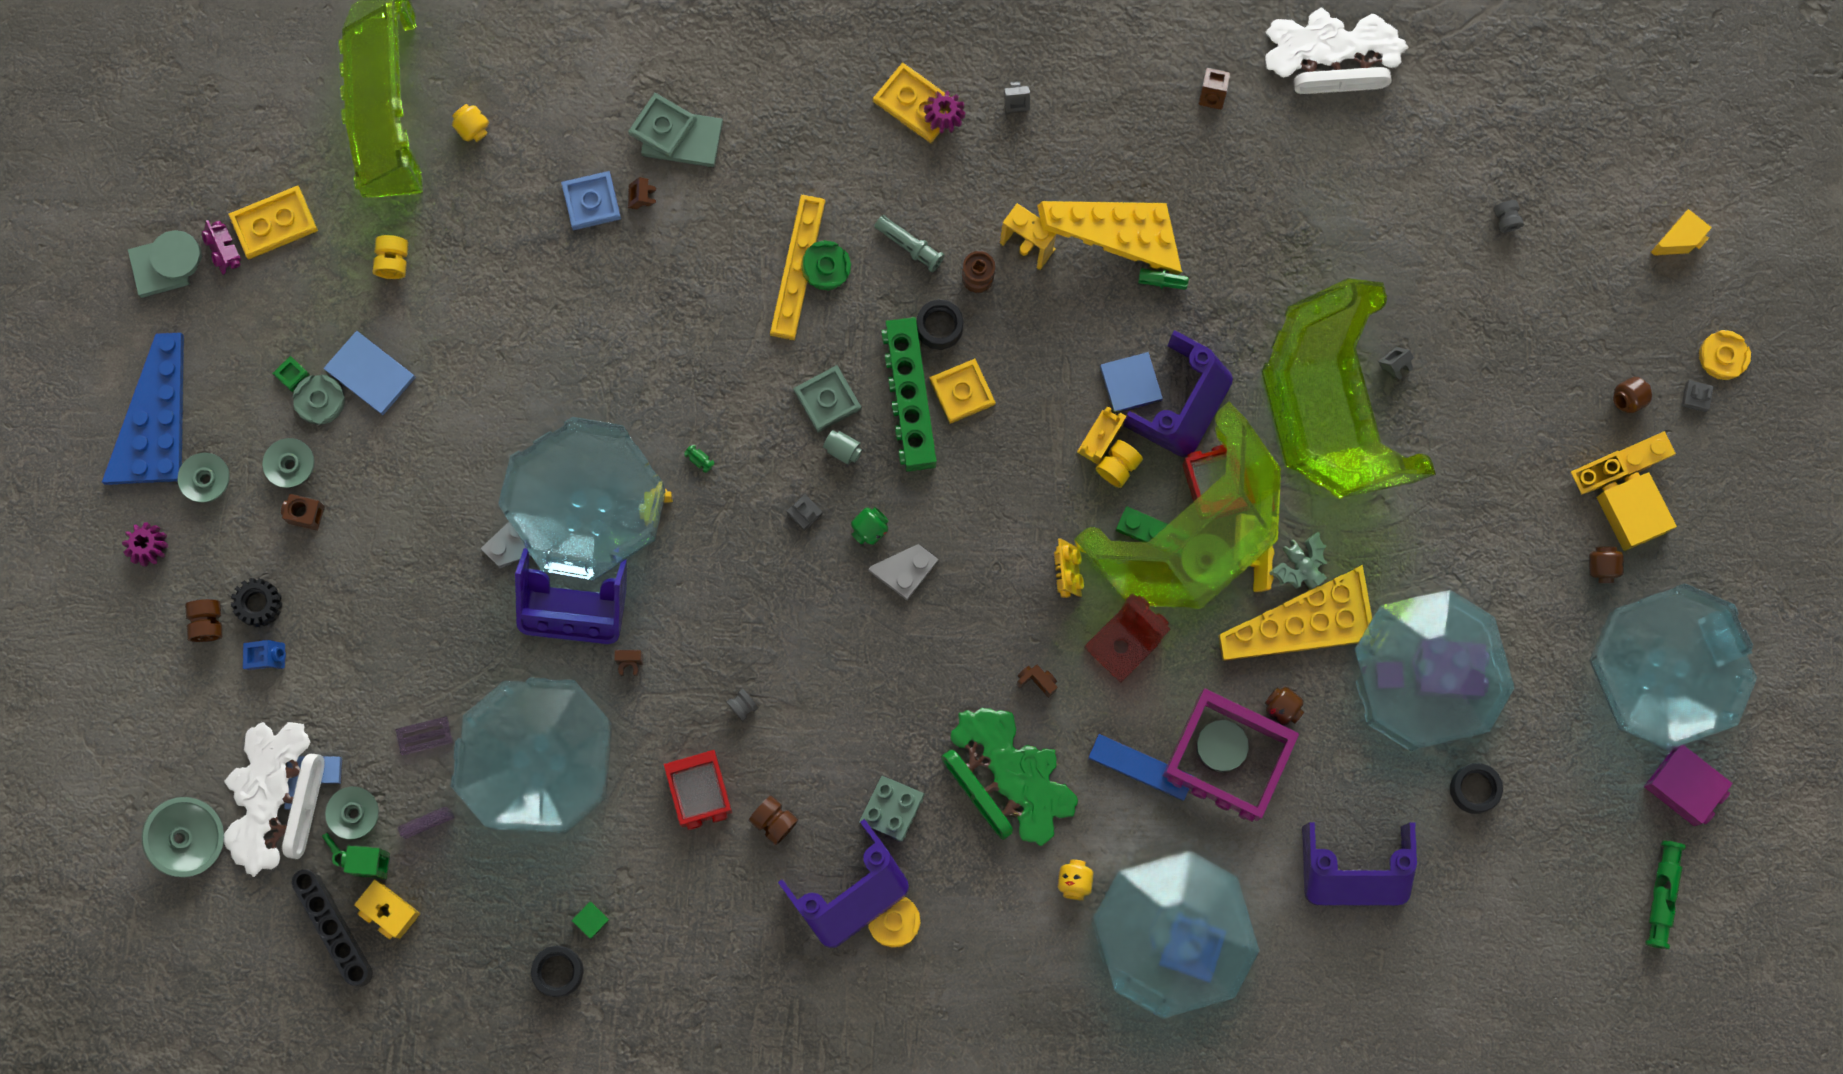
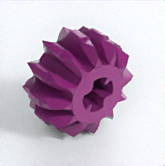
[924,90,965,134]
[122,522,169,567]

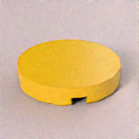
[1699,330,1751,380]
[868,897,920,948]

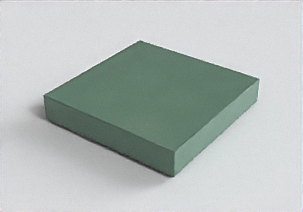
[628,93,697,159]
[128,243,190,298]
[793,365,862,433]

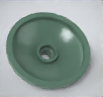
[142,797,224,877]

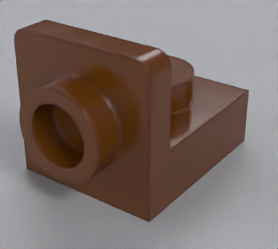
[1199,68,1230,109]

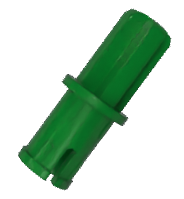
[1138,268,1189,290]

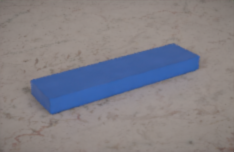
[1088,734,1195,801]

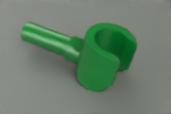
[322,833,346,866]

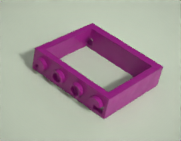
[1162,688,1299,822]

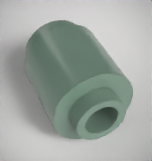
[823,430,862,465]

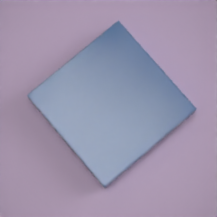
[561,171,621,230]
[1100,352,1163,413]

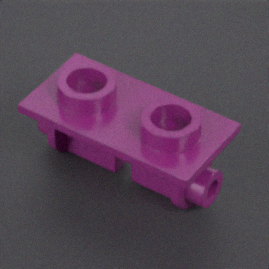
[202,220,241,275]

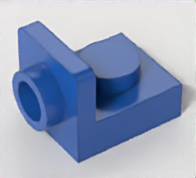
[243,640,286,670]

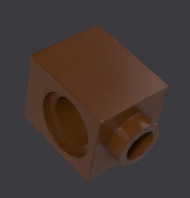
[281,494,325,531]

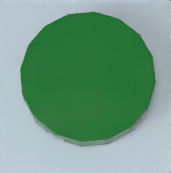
[801,240,851,291]

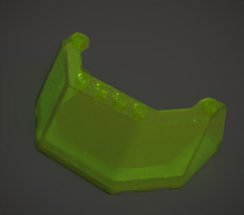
[339,0,423,198]
[1261,278,1436,498]
[1074,401,1281,609]

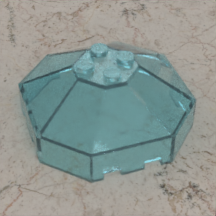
[498,417,666,581]
[1589,583,1757,751]
[1355,590,1515,751]
[451,678,612,834]
[1091,851,1260,1019]

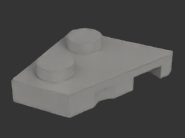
[481,513,553,568]
[868,544,939,600]

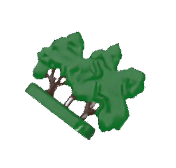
[941,708,1078,846]

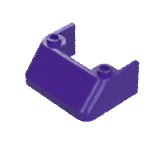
[1123,330,1233,457]
[515,548,627,644]
[778,819,909,948]
[1302,822,1417,906]

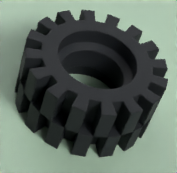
[231,578,283,627]

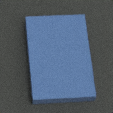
[324,331,416,415]

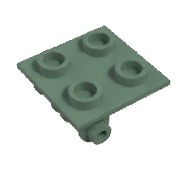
[859,776,925,842]

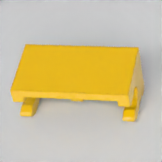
[1077,407,1126,465]

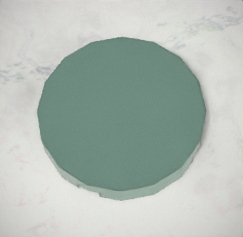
[149,230,202,280]
[293,374,345,425]
[1196,720,1249,772]

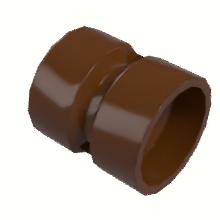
[962,251,995,293]
[185,599,223,642]
[749,795,798,845]

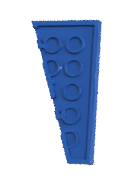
[102,333,184,485]

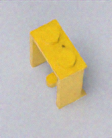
[1000,203,1056,270]

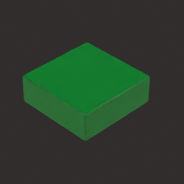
[272,356,310,392]
[571,901,610,939]

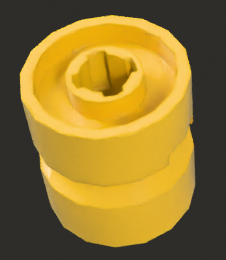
[372,235,409,279]
[1096,440,1143,488]

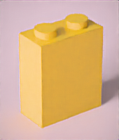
[1596,472,1677,551]

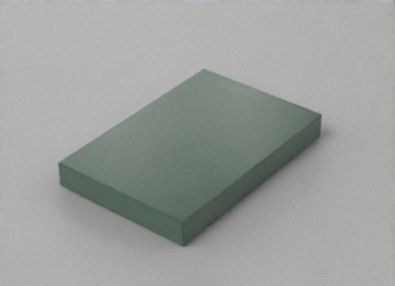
[641,114,723,167]

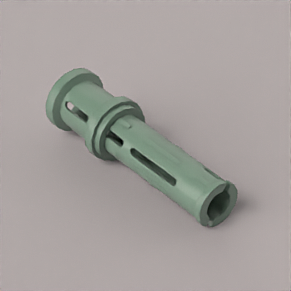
[874,215,945,272]

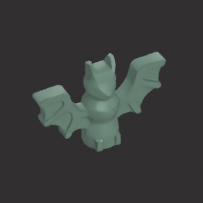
[1270,532,1327,590]

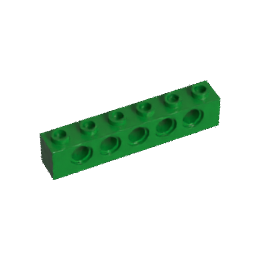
[881,317,937,472]

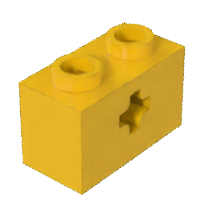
[354,879,421,939]

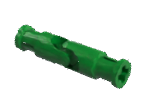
[1645,841,1686,949]

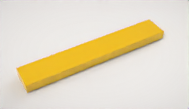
[770,194,825,340]

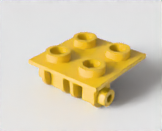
[1054,538,1084,598]

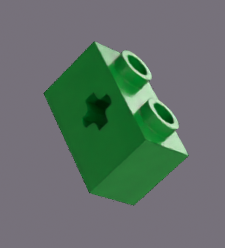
[341,846,390,879]

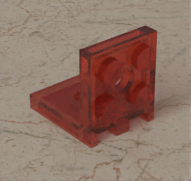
[1084,593,1171,683]

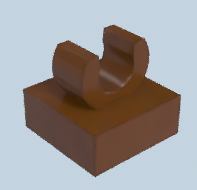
[628,177,656,210]
[614,650,643,676]

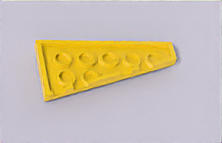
[1037,201,1182,275]
[1218,565,1376,661]

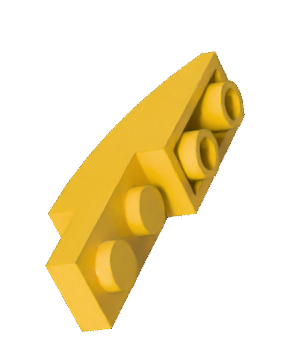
[1570,431,1676,495]

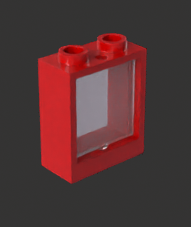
[1182,444,1252,521]
[663,750,733,830]

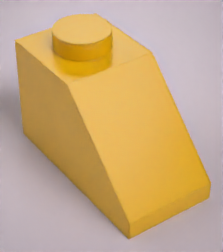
[1651,209,1712,255]

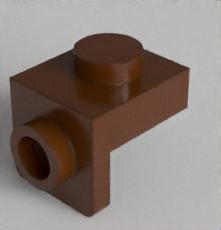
[1016,664,1058,698]

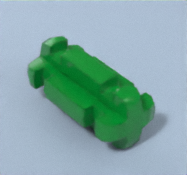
[684,445,715,473]

